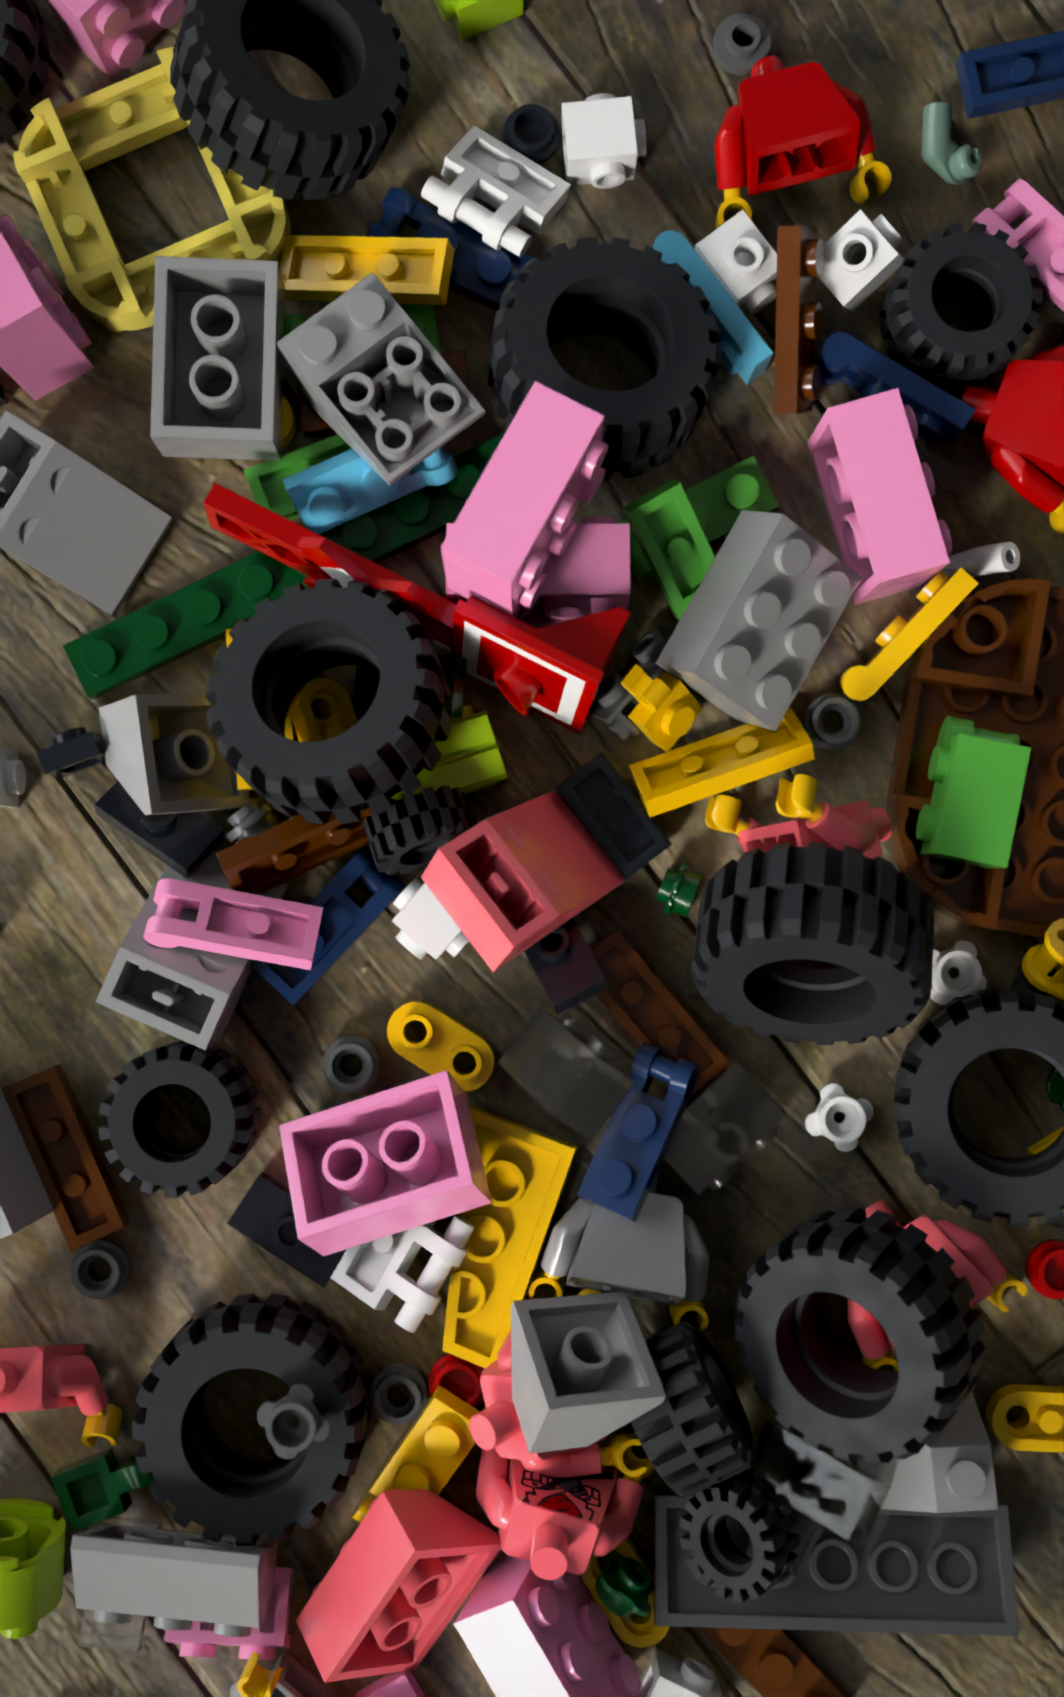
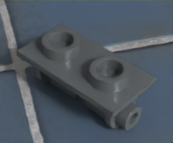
[589,625,674,742]

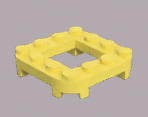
[13,47,291,332]

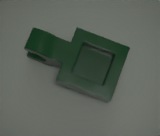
[51,1448,155,1532]

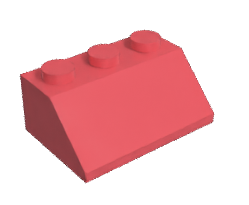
[295,1489,501,1683]

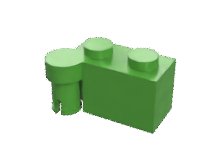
[916,716,1031,869]

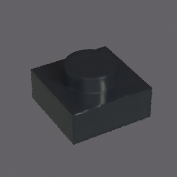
[36,727,106,778]

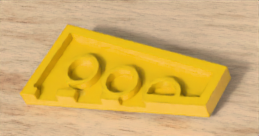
[442,1106,579,1368]

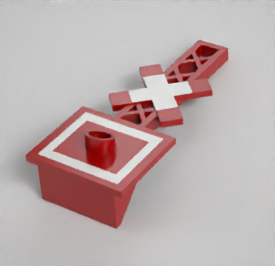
[203,483,631,735]

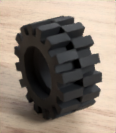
[363,786,475,875]
[680,1472,800,1603]

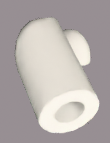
[941,541,1020,578]

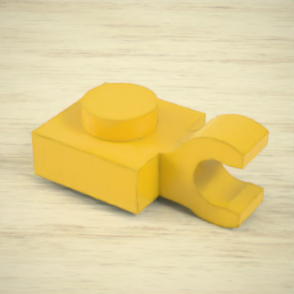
[621,664,703,752]

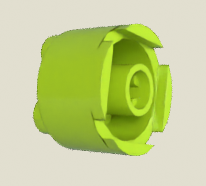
[0,1498,66,1639]

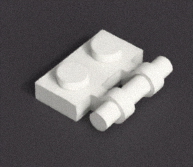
[421,125,571,258]
[331,1215,475,1333]

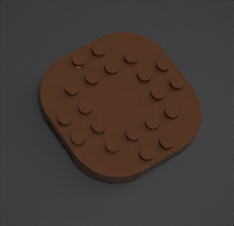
[886,578,1064,942]

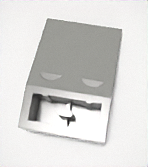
[277,272,485,486]
[0,410,174,616]
[96,852,289,1050]

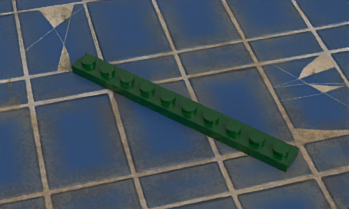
[63,432,506,700]

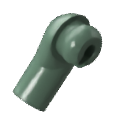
[921,102,982,185]

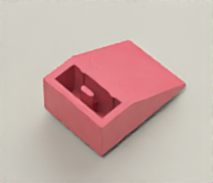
[421,790,626,972]

